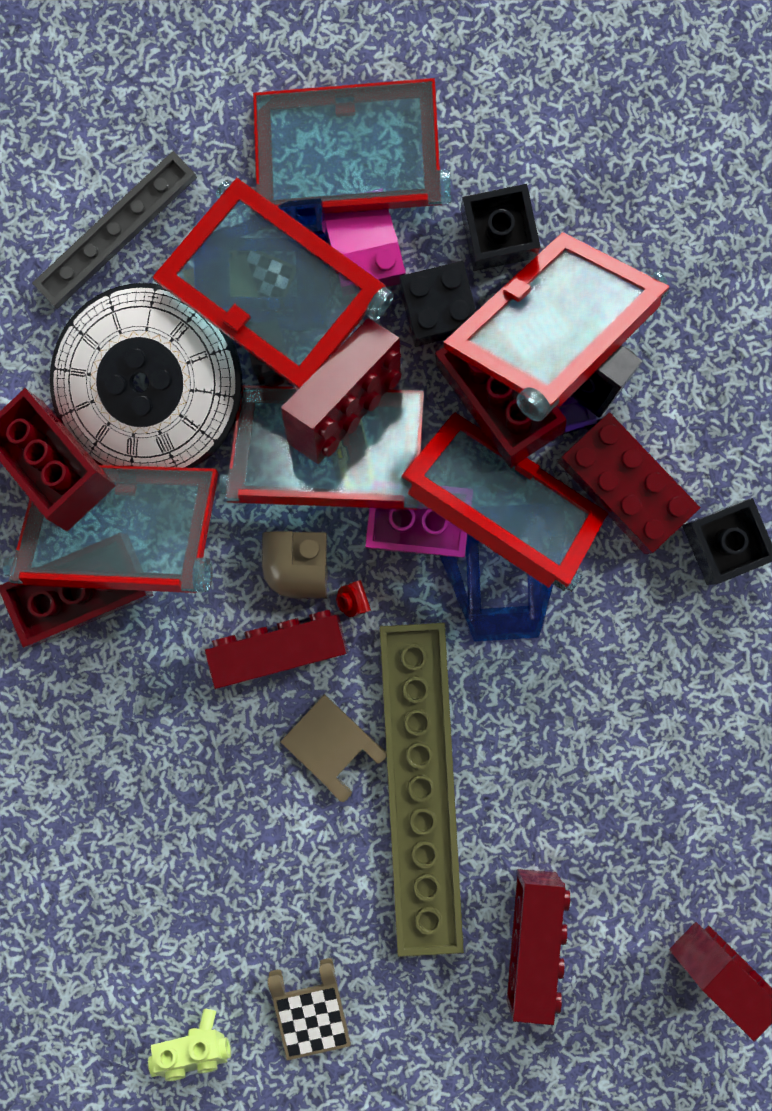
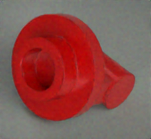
[336,580,371,617]

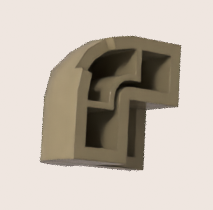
[262,531,328,599]

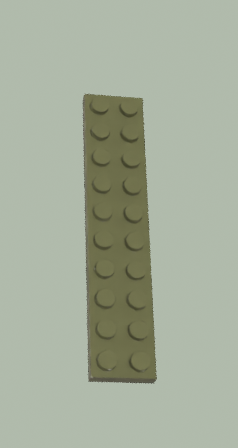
[380,623,464,957]

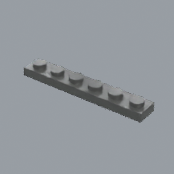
[32,151,197,309]

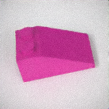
[323,189,406,297]
[365,481,472,558]

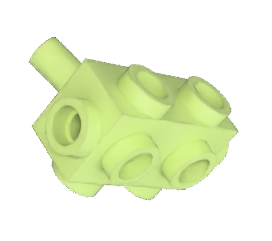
[148,1009,231,1081]

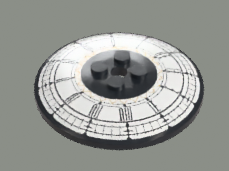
[50,283,243,471]

